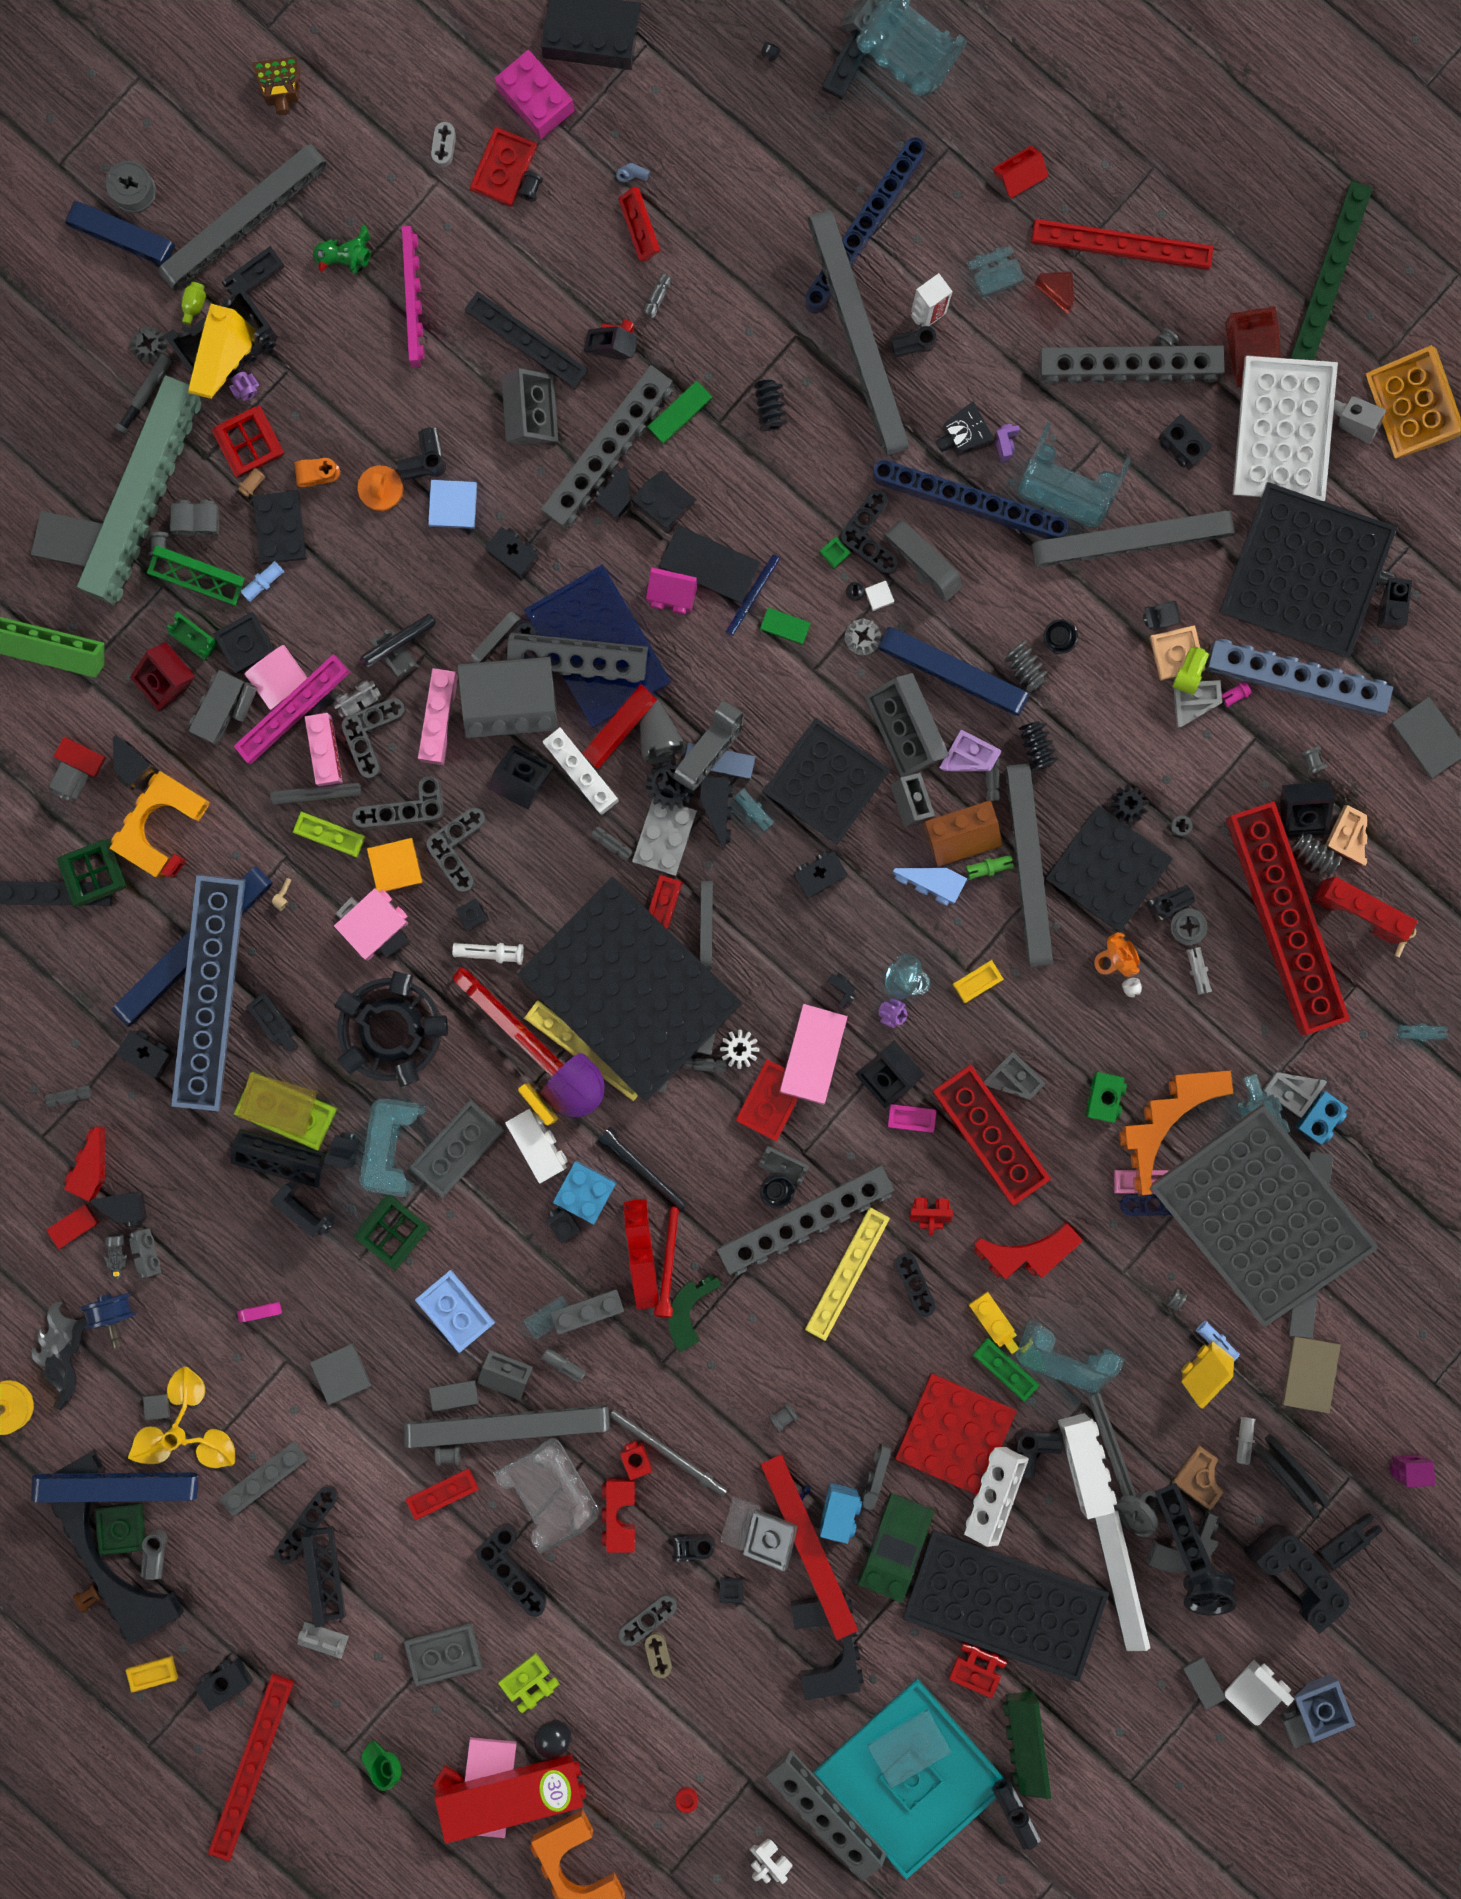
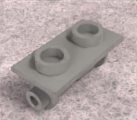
[334,680,382,718]
[297,1622,349,1659]

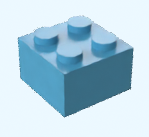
[553,1161,617,1225]
[819,1483,862,1544]

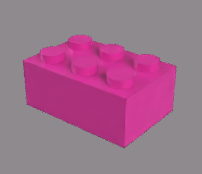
[494,49,575,140]

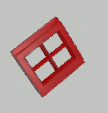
[211,405,285,478]

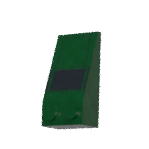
[857,1492,935,1603]

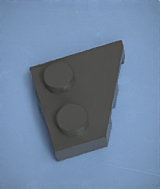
[983,1051,1046,1100]

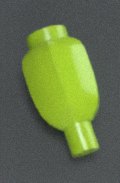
[181,282,206,325]

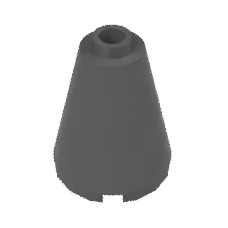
[640,700,687,765]

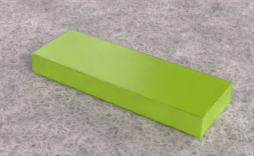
[293,812,366,858]

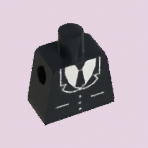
[936,401,994,456]

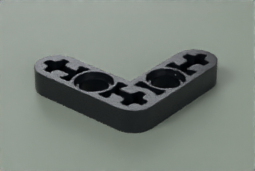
[841,490,898,575]

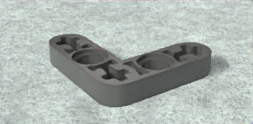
[342,698,406,779]
[427,808,486,893]

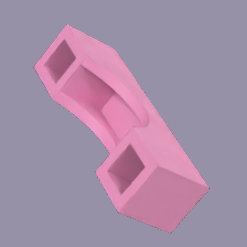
[418,668,458,766]

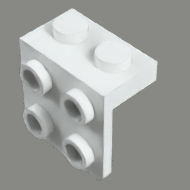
[1224,1660,1294,1725]

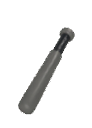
[114,354,173,435]

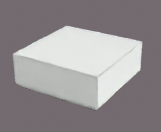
[864,581,894,611]

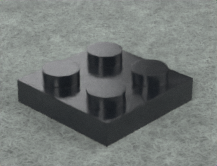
[213,611,275,674]

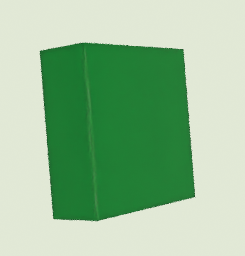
[819,536,851,569]

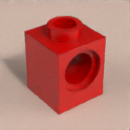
[620,1441,653,1481]

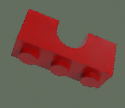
[602,1478,635,1553]

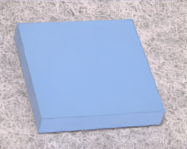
[428,480,477,529]

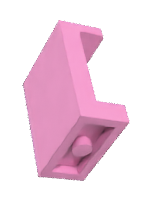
[334,889,409,961]

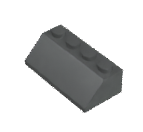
[865,673,950,777]

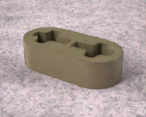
[645,1632,672,1678]

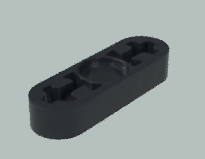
[895,1252,935,1317]

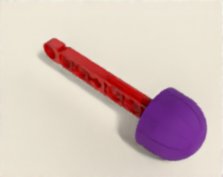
[452,967,604,1117]

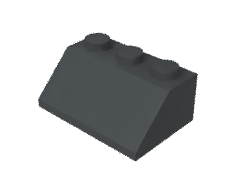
[501,368,558,445]

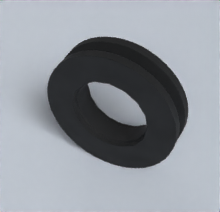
[1253,1434,1331,1518]

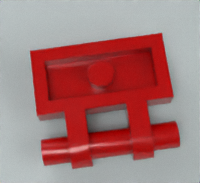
[948,1641,1007,1698]

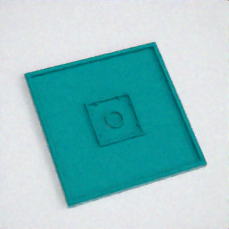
[813,1678,1005,1880]

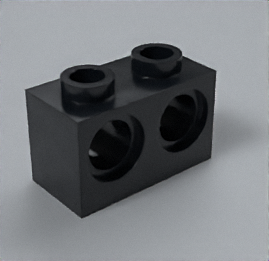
[1157,414,1213,470]

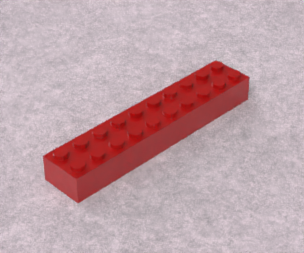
[1225,801,1350,1035]

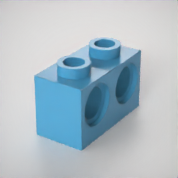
[1294,1091,1348,1145]

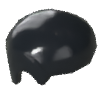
[1043,619,1078,654]
[760,1174,796,1208]
[534,1720,572,1759]

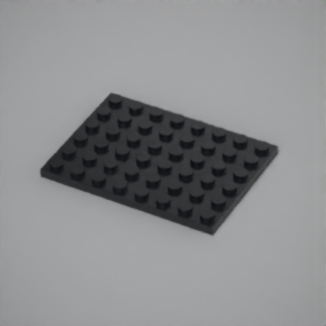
[517,876,743,1103]

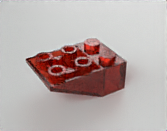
[1225,306,1281,388]

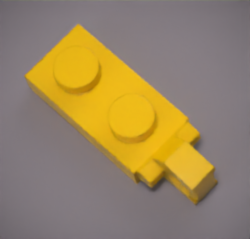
[968,1292,1019,1354]

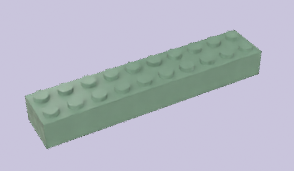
[77,375,201,606]

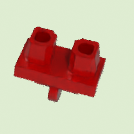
[909,1198,953,1236]

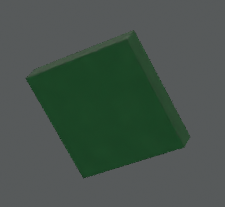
[95,1503,146,1555]

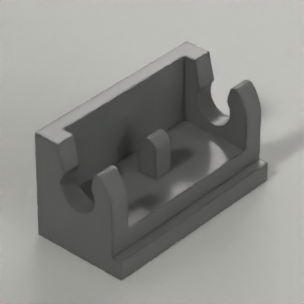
[371,629,419,680]
[758,1145,809,1186]

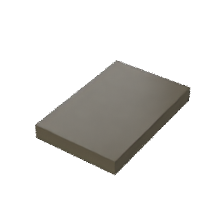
[1282,1336,1341,1413]

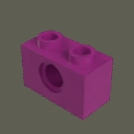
[1390,1454,1435,1487]

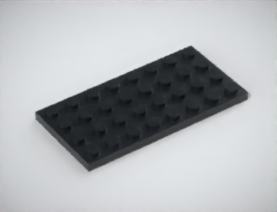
[902,1529,1109,1682]

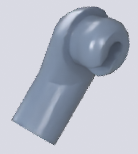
[616,163,650,182]

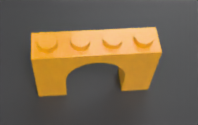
[110,771,211,879]

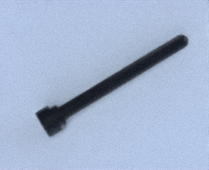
[598,1126,686,1210]

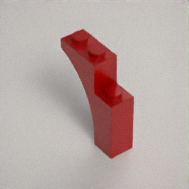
[624,1199,659,1310]
[973,1222,1083,1279]

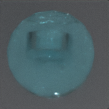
[885,954,930,1000]

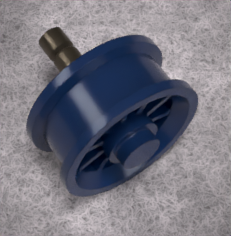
[79,1293,136,1348]

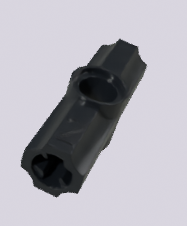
[991,1778,1041,1850]

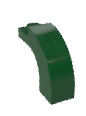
[669,1275,722,1353]

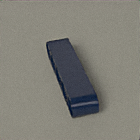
[65,201,175,265]

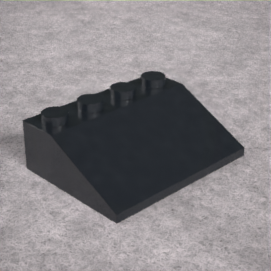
[541,0,641,70]

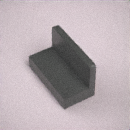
[478,1350,533,1400]

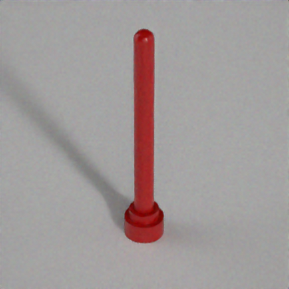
[653,1206,679,1318]

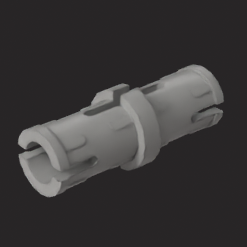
[1186,947,1212,995]

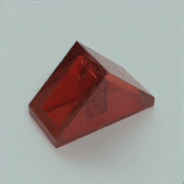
[1035,272,1074,313]

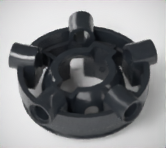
[334,971,448,1087]

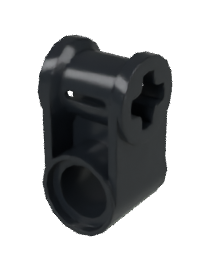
[670,1533,716,1562]

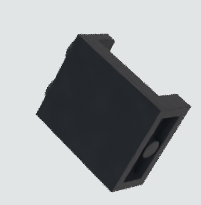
[270,1182,335,1237]

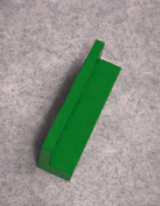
[147,545,245,606]

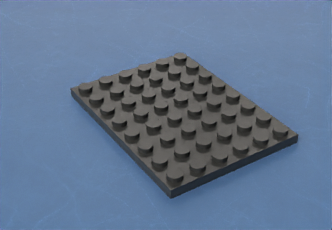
[1150,1103,1379,1328]

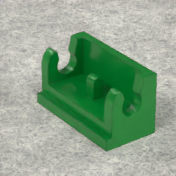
[166,611,218,661]

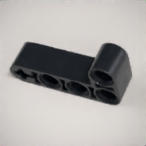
[477,1523,547,1617]

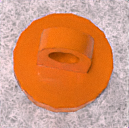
[357,465,404,512]
[1094,932,1140,977]

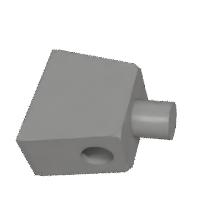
[1333,397,1386,444]

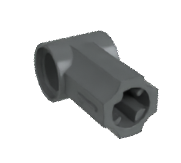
[141,1529,168,1580]

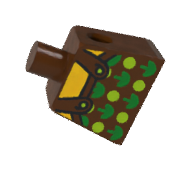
[253,57,300,115]

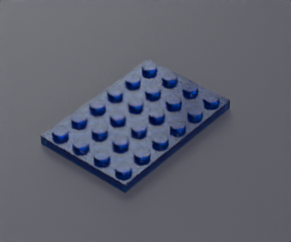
[524,564,671,728]

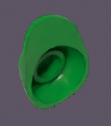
[362,1741,402,1791]

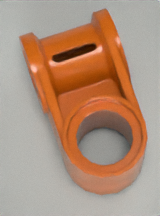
[294,458,340,487]

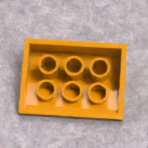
[1365,345,1461,459]

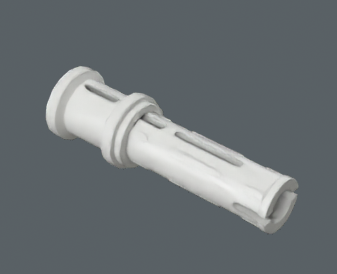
[453,943,524,965]

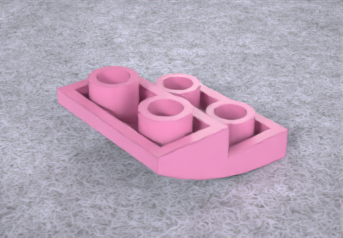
[244,645,308,710]

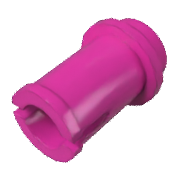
[1222,682,1252,707]

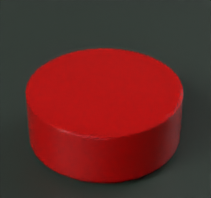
[675,1787,698,1813]

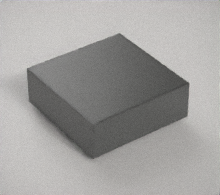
[143,1394,170,1420]

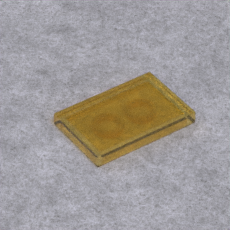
[237,1072,318,1136]

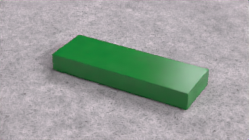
[647,381,712,444]
[972,1337,1040,1402]

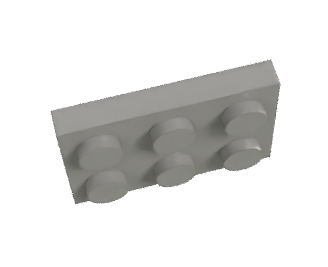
[632,797,697,876]

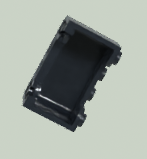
[164,282,277,378]
[1244,1525,1350,1634]

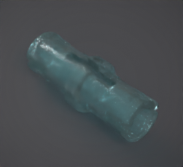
[734,788,775,831]
[1398,1023,1448,1042]

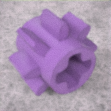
[229,372,259,401]
[879,998,907,1028]

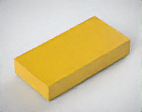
[952,960,1004,1004]
[126,1656,178,1693]

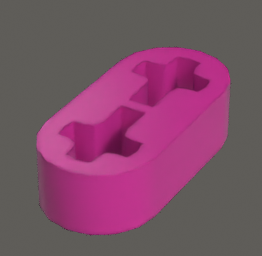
[237,1302,282,1323]

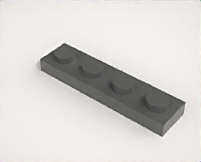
[219,1441,309,1516]

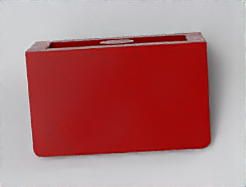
[993,146,1048,198]

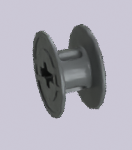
[105,160,156,213]

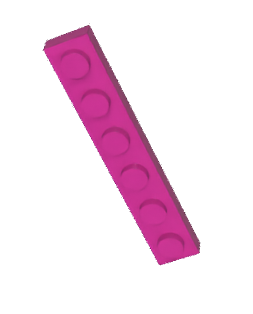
[402,226,424,367]
[234,654,350,764]

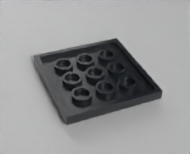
[763,718,890,845]
[1045,805,1173,933]

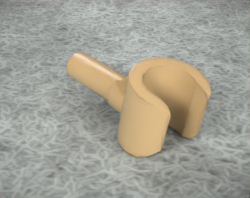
[272,878,292,911]
[1394,928,1416,958]

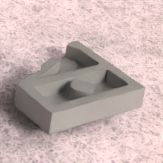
[1173,680,1222,728]
[1262,1072,1327,1118]

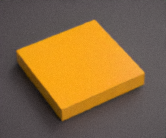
[367,838,423,892]

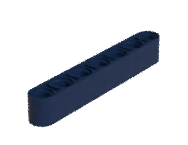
[878,627,1029,716]
[31,1472,198,1503]

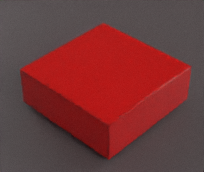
[161,854,186,879]

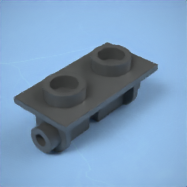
[128,1228,162,1278]

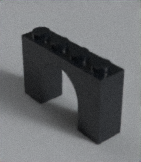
[790,1593,864,1700]

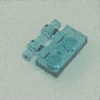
[968,246,1025,298]

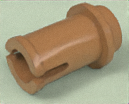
[237,468,266,498]

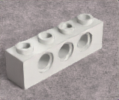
[542,728,619,816]
[964,1447,1029,1547]

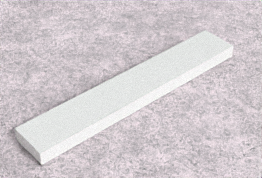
[1095,1510,1150,1651]

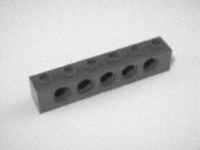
[507,633,648,682]
[766,1750,887,1881]

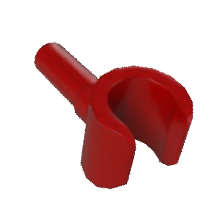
[601,319,634,333]

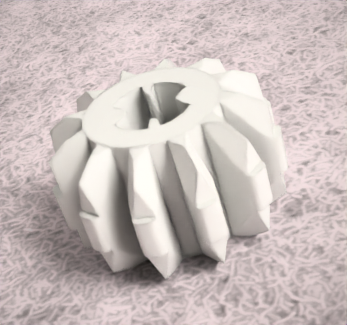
[720,1030,759,1069]

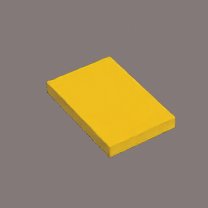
[518,1083,559,1125]

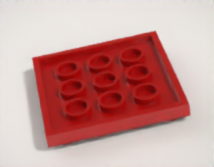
[895,1373,1017,1495]

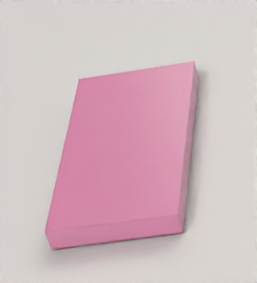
[779,1004,848,1105]
[465,1737,516,1838]

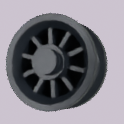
[1183,1557,1236,1616]

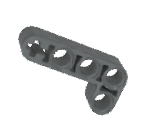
[884,519,963,603]
[673,701,744,790]
[352,776,444,829]

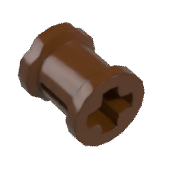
[73,1582,103,1613]

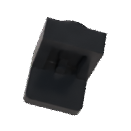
[1143,601,1181,631]
[827,973,856,1008]

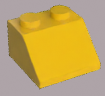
[1181,1341,1234,1409]

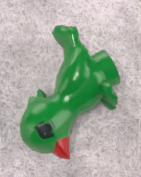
[313,225,371,275]

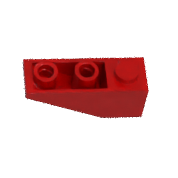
[64,1126,105,1201]

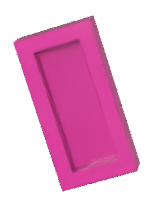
[888,1104,936,1133]

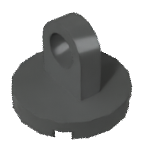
[1115,1491,1159,1537]

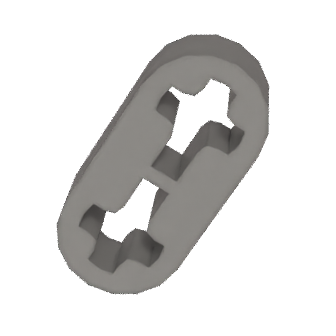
[431,122,456,168]

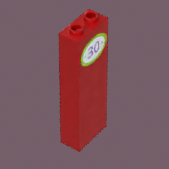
[435,1754,587,1844]

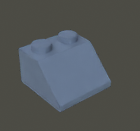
[1294,1674,1356,1743]

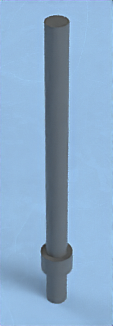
[609,1410,728,1497]

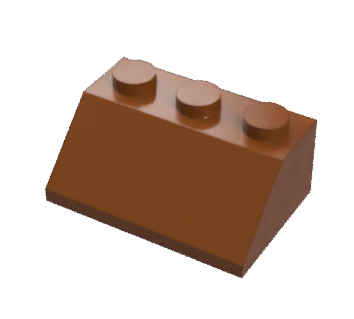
[923,800,1002,867]

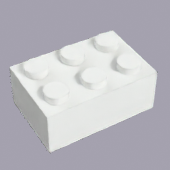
[505,1108,568,1184]

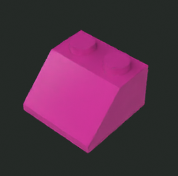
[646,567,697,615]

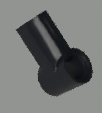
[891,326,937,358]

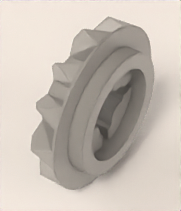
[845,618,881,655]

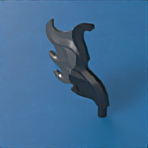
[32,1302,100,1410]

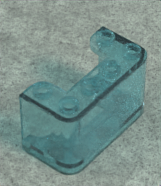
[856,0,968,96]
[360,1098,426,1197]

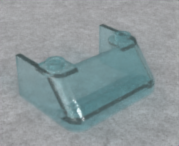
[1018,422,1131,527]

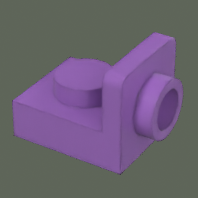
[994,424,1020,462]

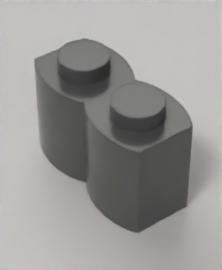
[170,500,220,536]
[48,762,90,802]

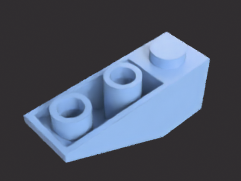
[892,868,967,906]

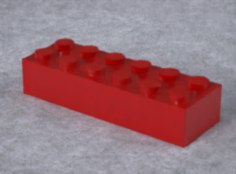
[931,1065,1051,1206]

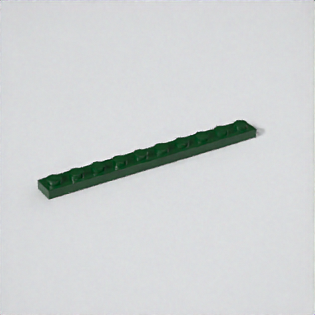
[1290,181,1373,361]

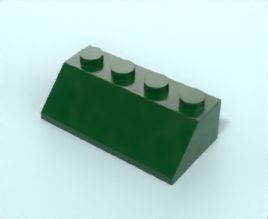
[1002,1691,1052,1799]

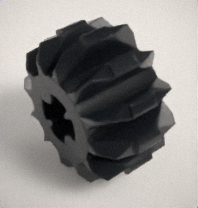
[1109,784,1149,824]

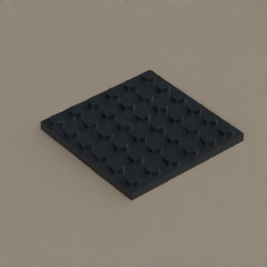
[1219,482,1398,658]

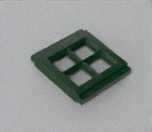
[57,839,127,907]
[353,1193,431,1271]

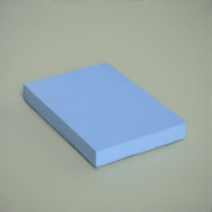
[415,1270,495,1353]

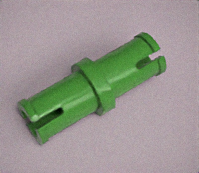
[965,854,1014,880]

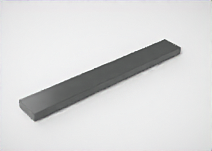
[1288,1151,1333,1338]

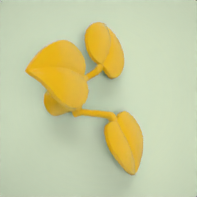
[128,1367,235,1468]

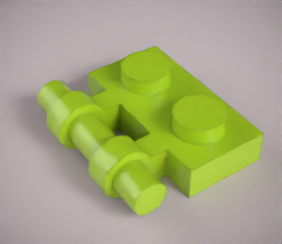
[498,1652,560,1713]

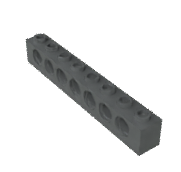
[1039,346,1224,384]
[541,365,674,530]
[717,1164,894,1276]

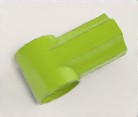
[1172,647,1209,696]

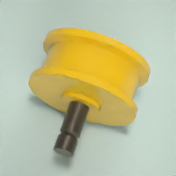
[0,1380,34,1435]

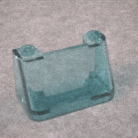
[1017,1319,1125,1393]

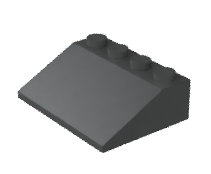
[458,657,558,738]

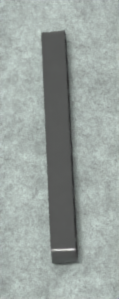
[807,209,909,456]

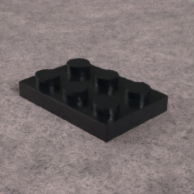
[253,490,307,565]

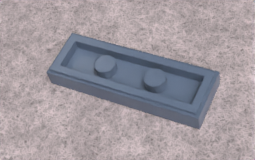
[685,743,755,780]

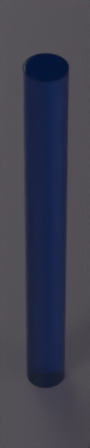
[725,554,780,636]

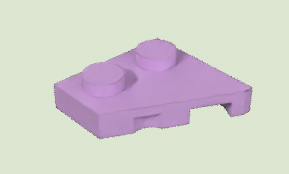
[939,730,1002,771]

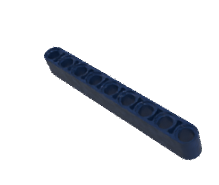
[805,137,925,314]
[873,460,1068,539]
[111,866,273,1027]

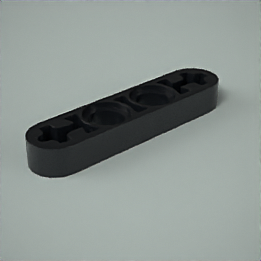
[274,1485,338,1565]

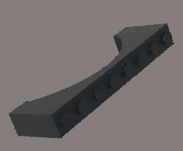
[51,1449,185,1645]

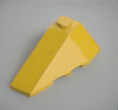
[188,304,256,399]

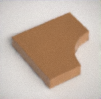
[1172,1445,1224,1511]

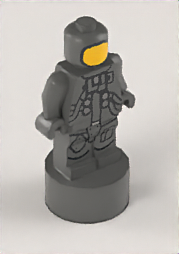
[104,1233,127,1279]

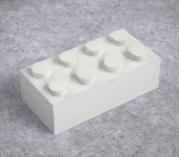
[1058,1413,1117,1519]

